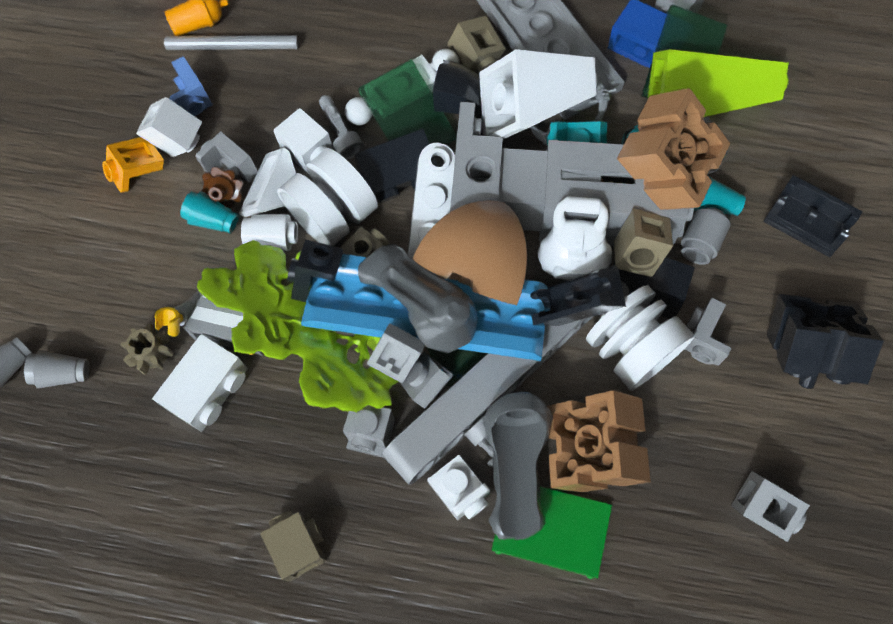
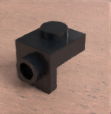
[287,239,343,302]

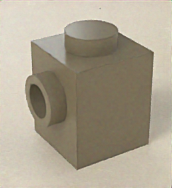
[260,511,327,582]

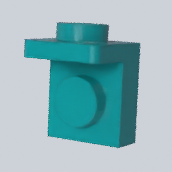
[547,121,607,145]

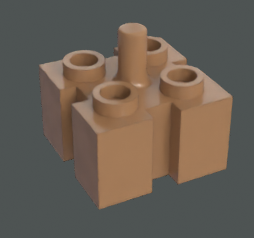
[617,88,730,210]
[547,390,651,492]

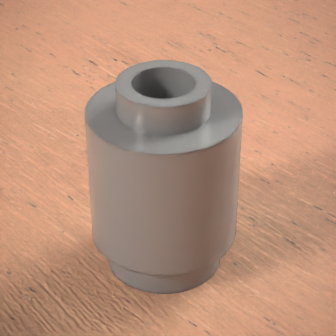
[681,207,730,265]

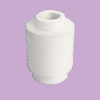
[241,214,298,251]

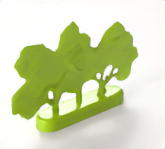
[197,240,399,412]

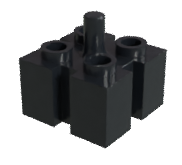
[767,294,884,389]

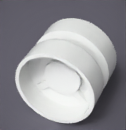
[277,148,378,246]

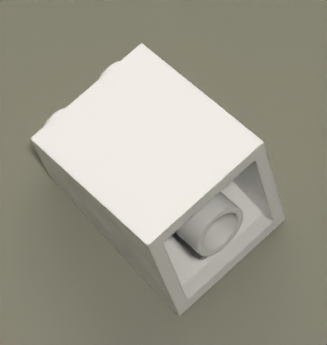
[479,49,598,139]

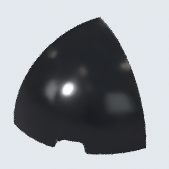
[433,60,483,136]

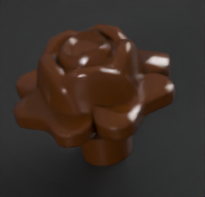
[202,166,243,208]

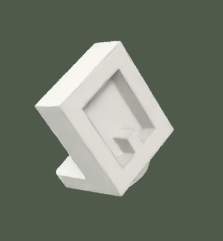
[427,455,490,521]

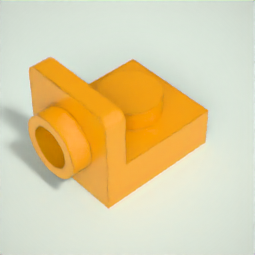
[102,137,164,193]

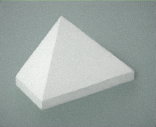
[239,148,296,217]

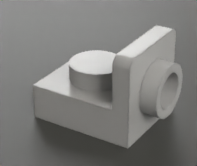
[195,132,258,183]
[367,323,425,383]

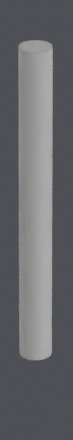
[164,35,299,50]

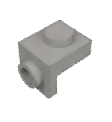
[685,298,731,366]
[400,352,453,409]

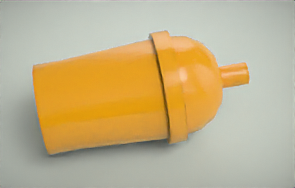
[164,0,229,36]

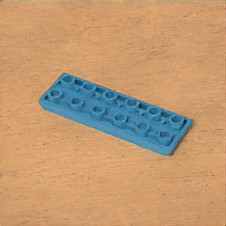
[301,254,548,361]

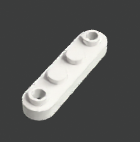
[408,143,455,258]

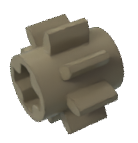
[120,324,174,375]

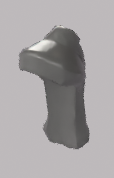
[357,244,478,353]
[483,392,553,540]

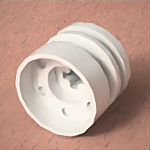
[586,285,696,391]

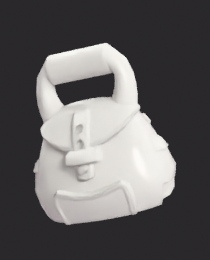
[538,196,612,280]

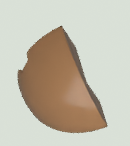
[412,200,527,305]

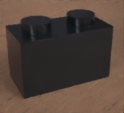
[355,129,438,203]

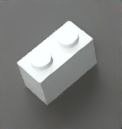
[152,334,248,432]

